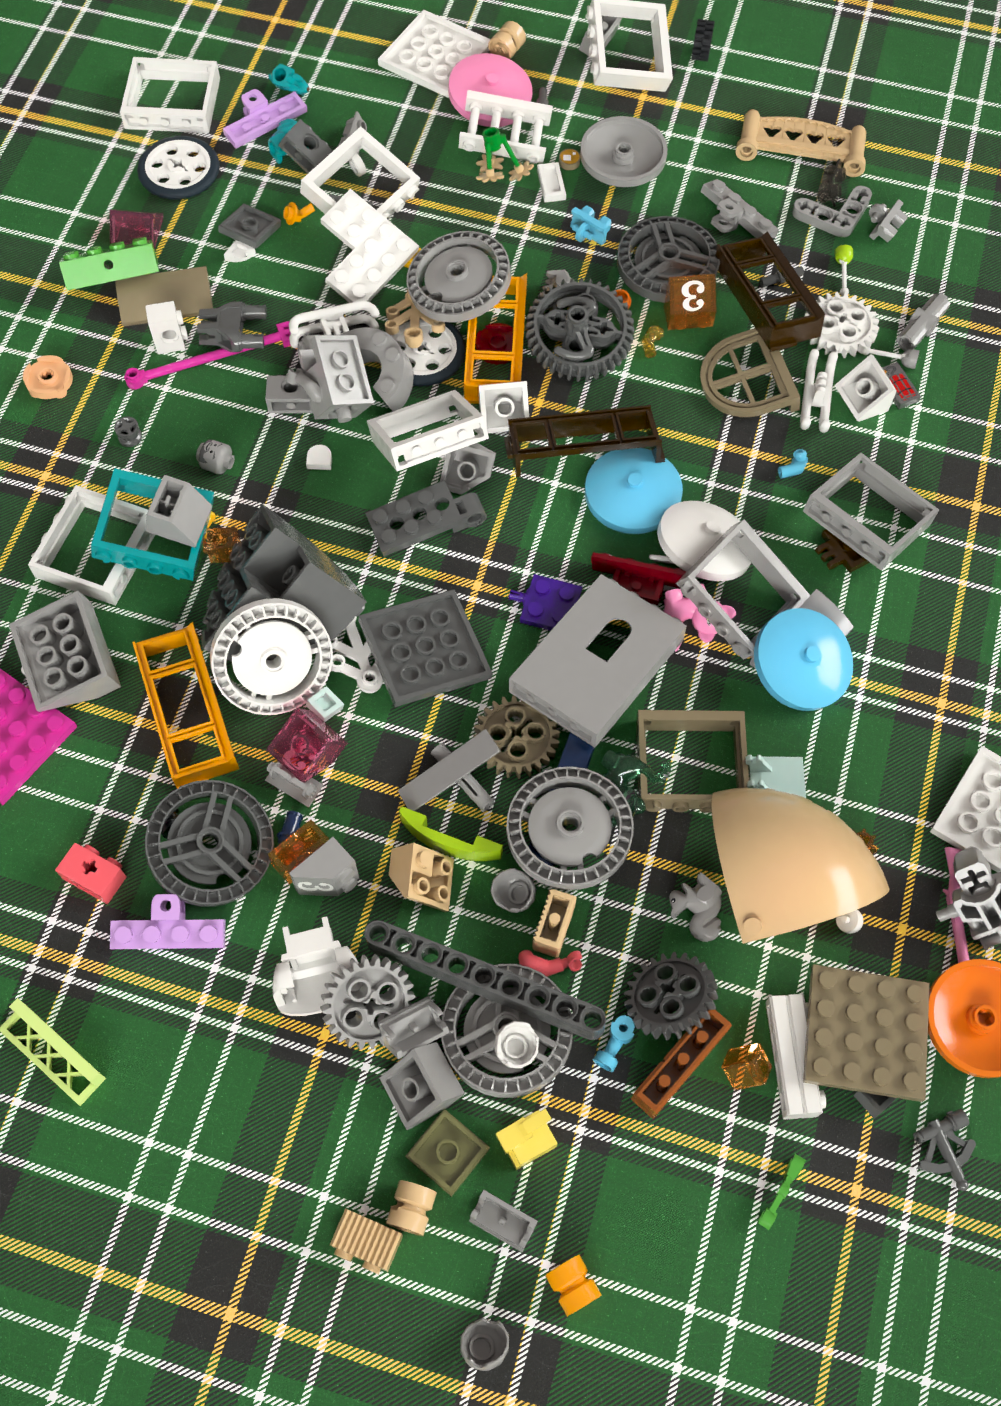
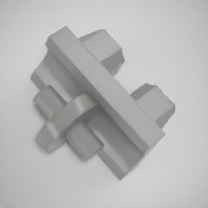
[869,199,908,243]

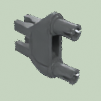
[197,301,267,352]

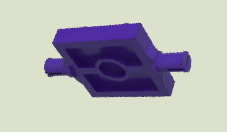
[508,574,582,631]

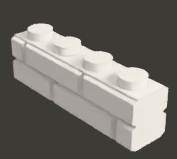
[766,994,826,1120]

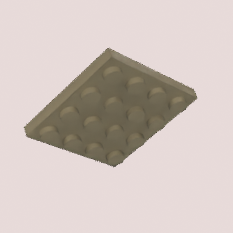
[803,964,929,1102]

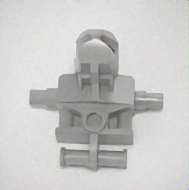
[936,846,1001,951]

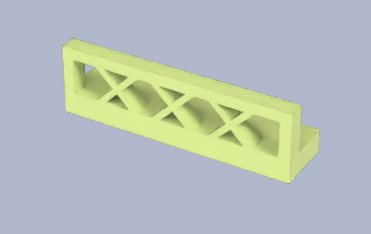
[0,998,106,1106]

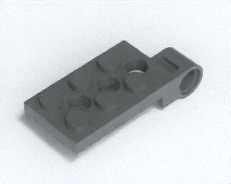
[366,480,487,557]

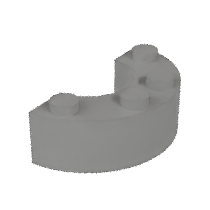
[342,327,414,411]

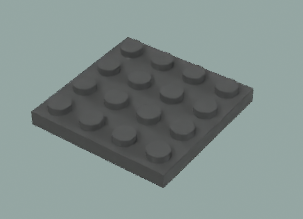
[358,589,493,707]

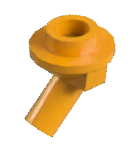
[283,202,315,225]

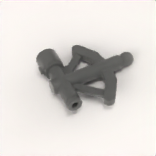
[913,1109,976,1191]

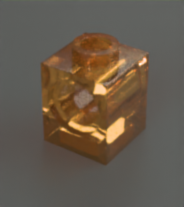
[203,527,241,563]

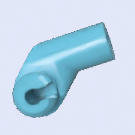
[778,449,808,479]

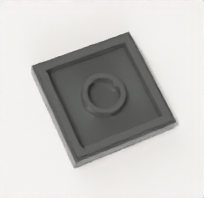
[218,204,281,249]

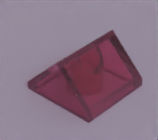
[110,209,164,249]

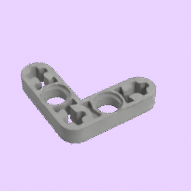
[792,186,872,238]

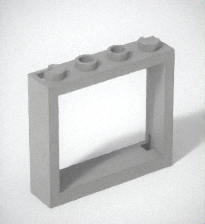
[803,453,939,571]
[676,519,810,660]

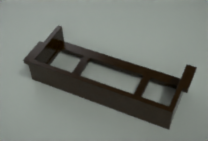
[715,231,825,352]
[504,405,665,478]

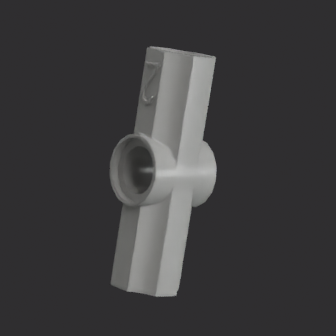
[896,293,951,351]

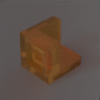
[722,1043,772,1090]

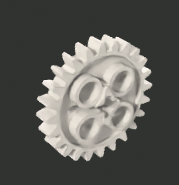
[804,292,879,358]

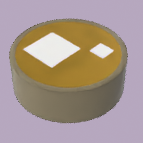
[559,149,580,170]

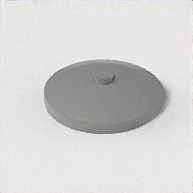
[580,116,668,187]

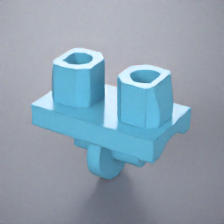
[570,205,611,245]

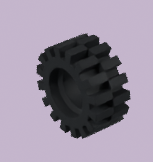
[691,19,715,62]

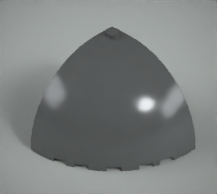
[201,504,367,661]

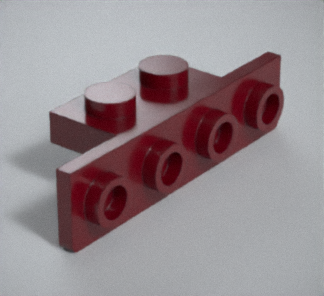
[591,552,686,606]

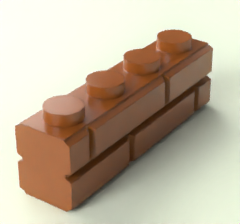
[631,1010,732,1119]

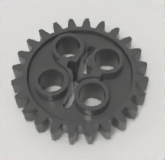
[624,952,719,1040]

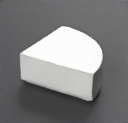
[224,240,256,262]

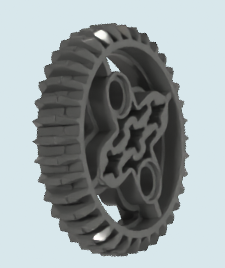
[525,277,635,382]

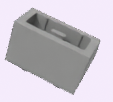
[146,475,212,548]

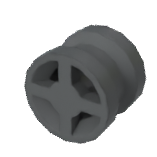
[114,417,142,447]

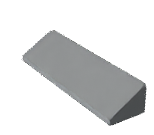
[398,729,501,811]

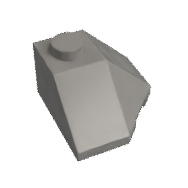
[440,443,496,495]

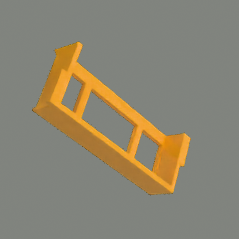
[464,273,527,404]
[132,622,239,788]

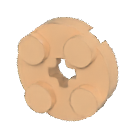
[23,355,73,399]

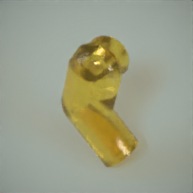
[641,325,664,358]

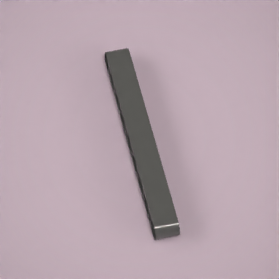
[364,920,606,1040]

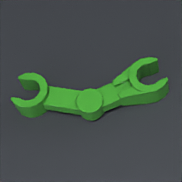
[758,1154,806,1230]

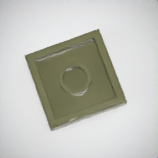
[406,1109,490,1197]

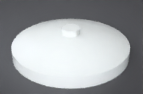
[657,501,751,581]

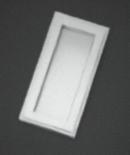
[537,162,566,203]

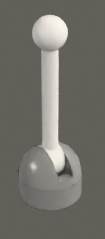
[863,346,920,369]

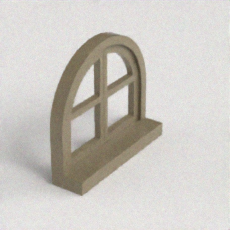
[700,328,800,417]

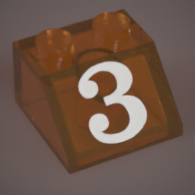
[664,274,716,330]

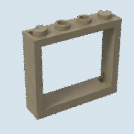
[636,710,749,813]

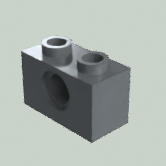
[278,119,333,174]

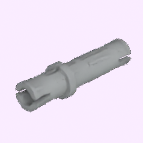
[431,743,495,812]

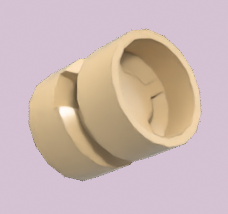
[488,21,526,59]
[386,1180,437,1236]

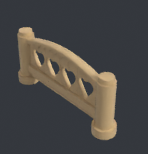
[736,109,867,177]

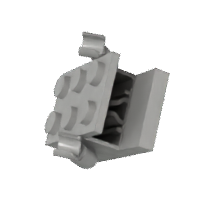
[286,335,374,423]

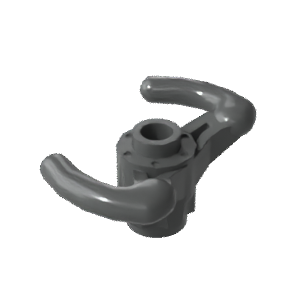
[554,296,597,360]

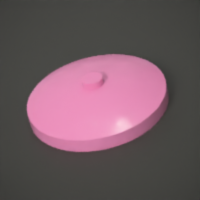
[448,53,532,127]

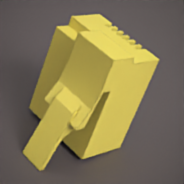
[496,1108,557,1170]

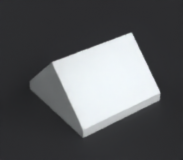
[834,354,897,422]
[479,381,529,433]

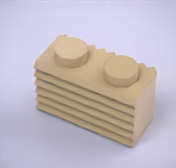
[532,889,577,958]
[330,1208,403,1275]

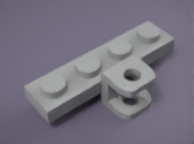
[701,179,779,238]

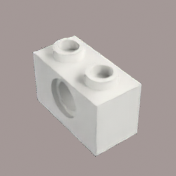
[146,301,188,354]

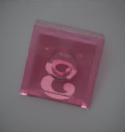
[266,708,348,783]

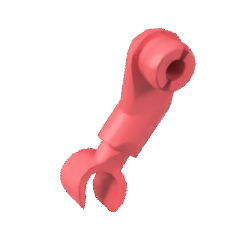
[518,950,582,977]

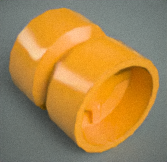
[545,1254,602,1317]

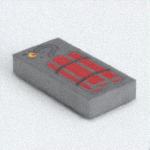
[882,362,921,409]

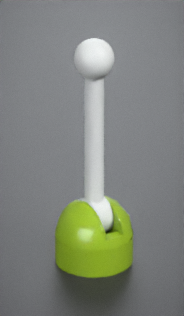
[835,245,853,296]

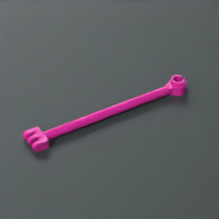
[124,321,291,390]

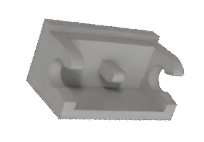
[377,996,450,1059]
[469,1190,538,1252]

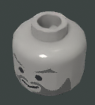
[196,439,235,474]

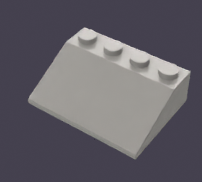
[9,590,121,712]

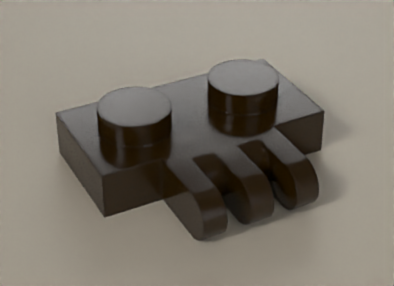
[815,529,870,573]

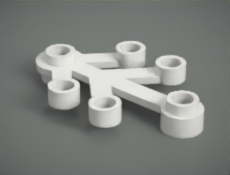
[331,616,383,693]

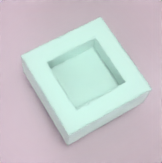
[306,686,344,723]

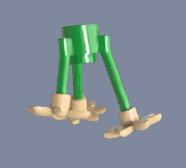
[476,127,534,183]

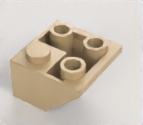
[389,843,454,912]

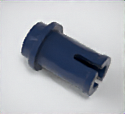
[277,811,304,848]

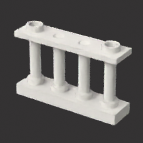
[458,90,553,164]

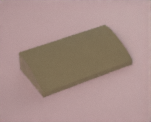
[115,266,213,326]

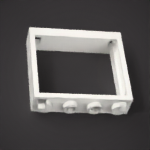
[585,0,673,92]
[120,57,220,133]
[300,126,420,220]
[367,390,489,471]
[28,485,155,606]

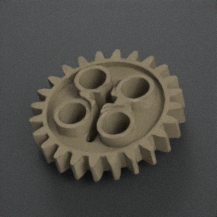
[473,695,560,779]

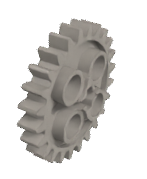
[320,954,416,1050]

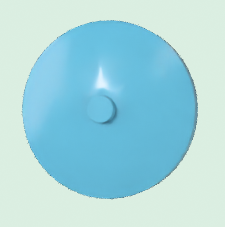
[585,448,683,534]
[754,608,853,711]

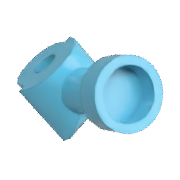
[593,1015,635,1072]

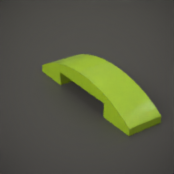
[399,806,503,861]

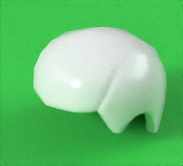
[494,1021,539,1068]

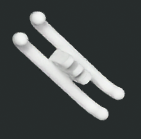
[289,301,380,348]
[800,349,838,433]

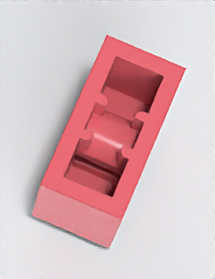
[55,843,127,905]

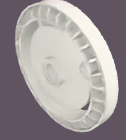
[210,598,333,715]

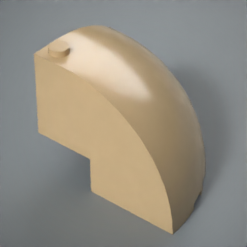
[712,787,890,944]

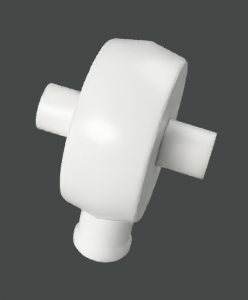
[836,910,863,934]

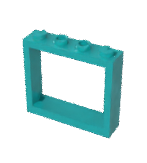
[91,468,214,581]

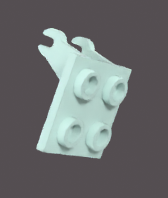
[745,755,806,798]

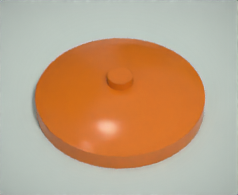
[928,959,1001,1078]

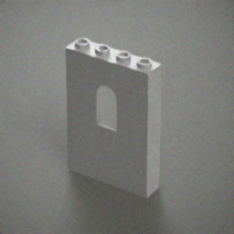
[509,574,687,748]

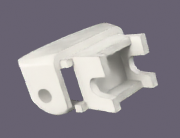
[272,916,363,1016]

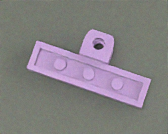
[223,89,307,149]
[110,894,226,949]

